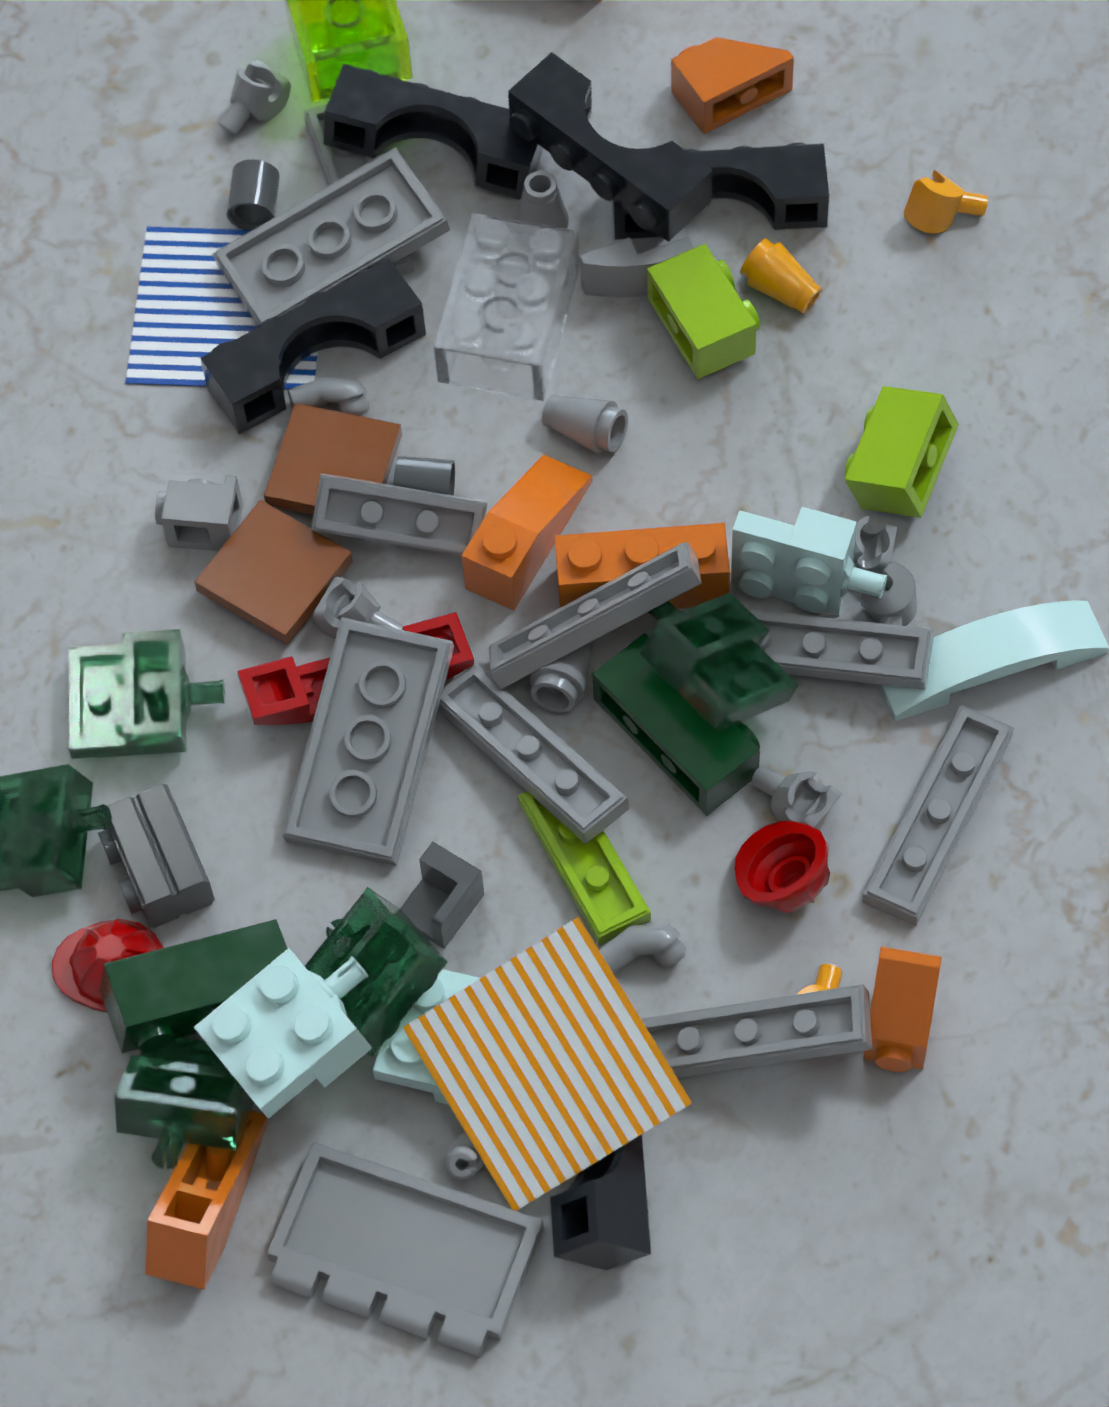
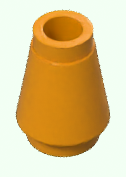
[740,238,823,314]

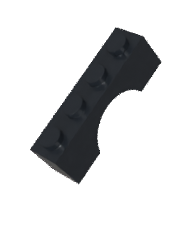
[508,52,713,242]
[323,64,543,199]
[612,143,829,240]
[200,259,426,434]
[550,1134,651,1270]

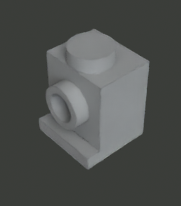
[155,475,243,551]

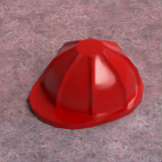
[734,821,830,914]
[52,918,164,1013]

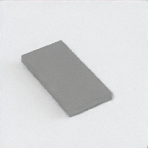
[212,148,450,326]
[282,617,454,866]

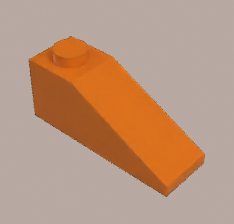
[461,454,593,611]
[145,1100,268,1290]

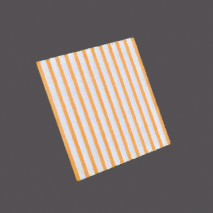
[403,916,692,1211]

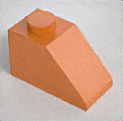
[671,37,794,134]
[863,946,942,1072]

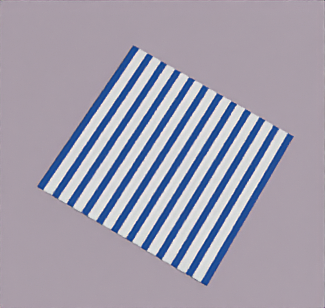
[125,226,318,389]

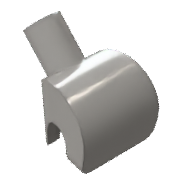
[219,60,291,136]
[853,516,897,575]
[861,561,917,626]
[313,576,403,639]
[752,766,841,828]

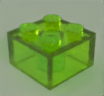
[284,0,413,102]

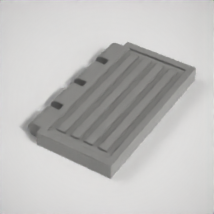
[267,1142,543,1357]

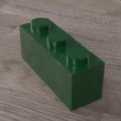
[592,633,760,816]
[100,919,288,1053]

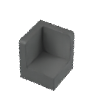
[398,841,484,949]

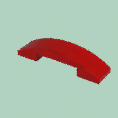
[237,612,474,725]

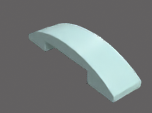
[880,600,1109,721]

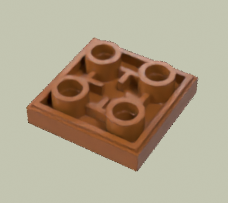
[264,403,402,515]
[194,500,353,645]

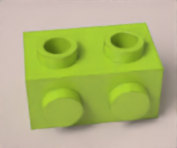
[647,243,761,380]
[844,386,959,518]

